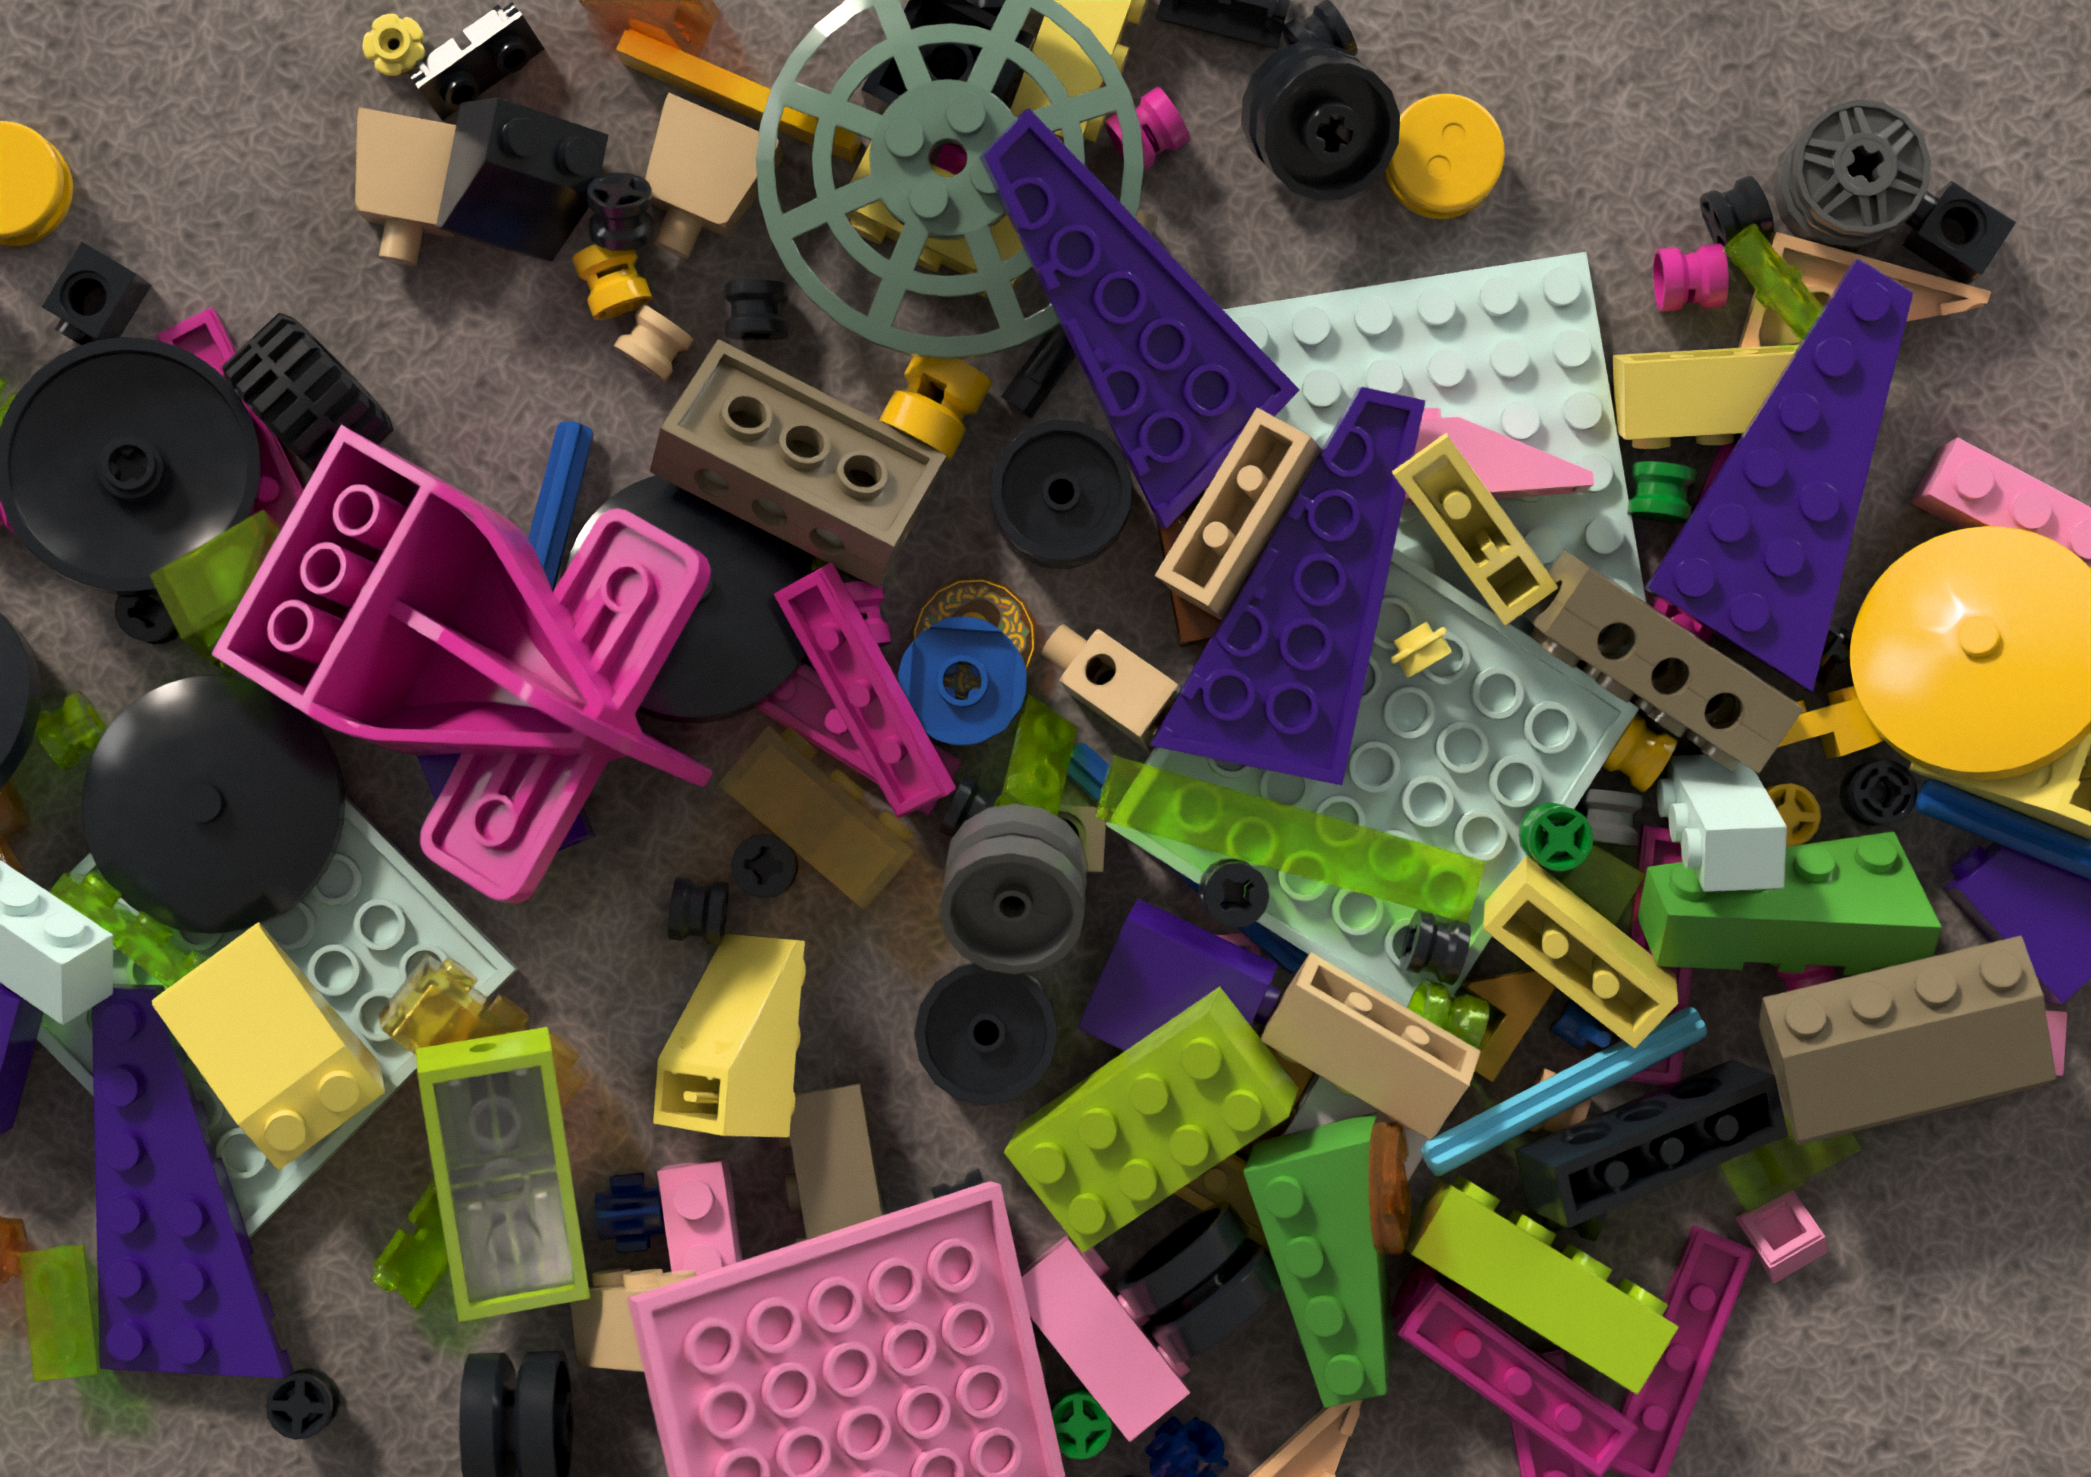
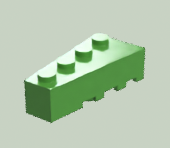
[1637,832,1942,975]
[1243,1112,1394,1408]

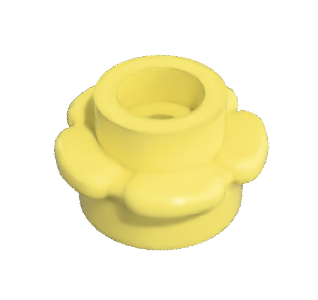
[362,14,425,76]
[1391,621,1452,678]

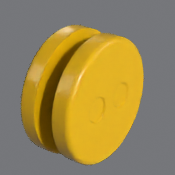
[1384,94,1505,219]
[0,121,73,246]

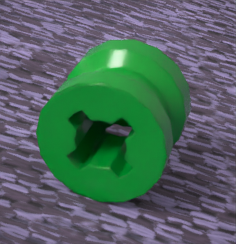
[1627,461,1698,523]
[1518,802,1594,872]
[1050,1387,1112,1460]

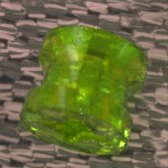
[35,690,107,771]

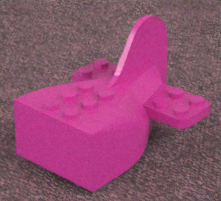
[211,425,714,904]

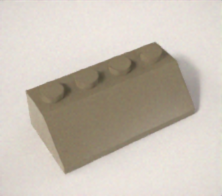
[1758,936,2056,1145]

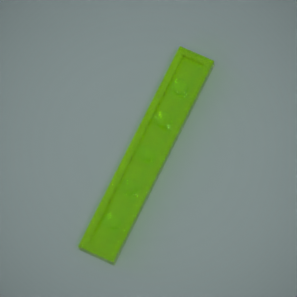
[1094,754,1486,923]

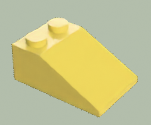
[152,922,385,1171]

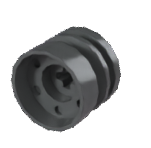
[1773,99,1931,252]

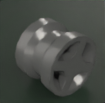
[1578,789,1644,847]

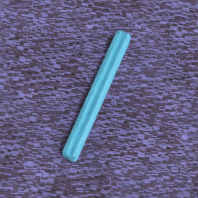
[1421,1007,1707,1176]

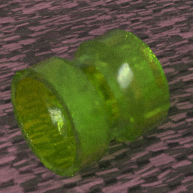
[1407,978,1489,1049]

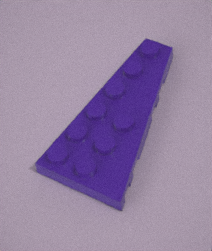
[979,108,1300,529]
[1644,258,1913,692]
[1149,387,1426,785]
[92,984,294,1378]

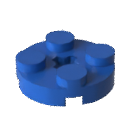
[898,617,1027,746]

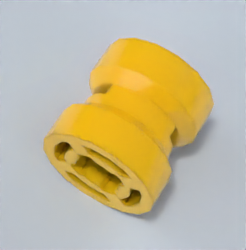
[572,244,653,320]

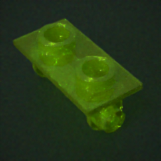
[994,694,1078,816]
[370,1177,449,1311]
[20,1243,99,1382]

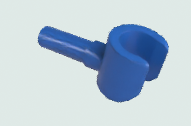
[1549,999,1611,1050]

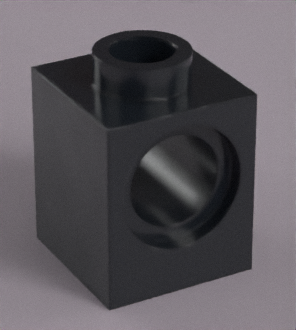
[1903,181,2016,285]
[42,241,152,345]

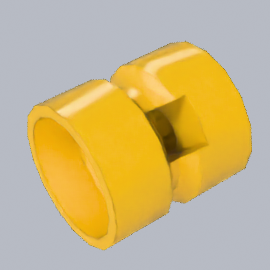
[879,356,992,461]

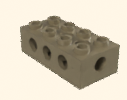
[650,339,947,588]
[1522,549,1804,774]

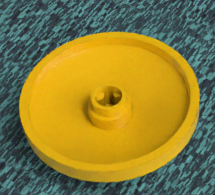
[1850,526,2091,781]

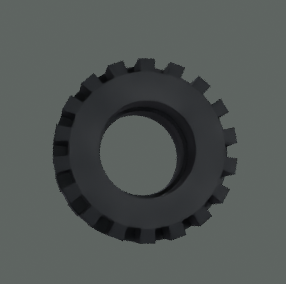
[222,312,394,472]

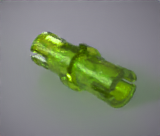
[1722,224,1824,343]

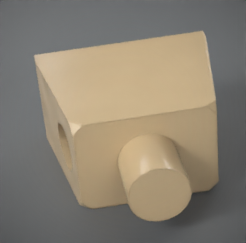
[645,93,784,259]
[355,107,456,266]
[1041,624,1181,754]

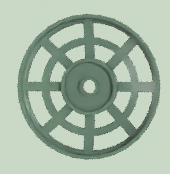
[756,0,1144,360]

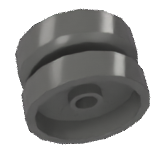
[939,804,1088,974]

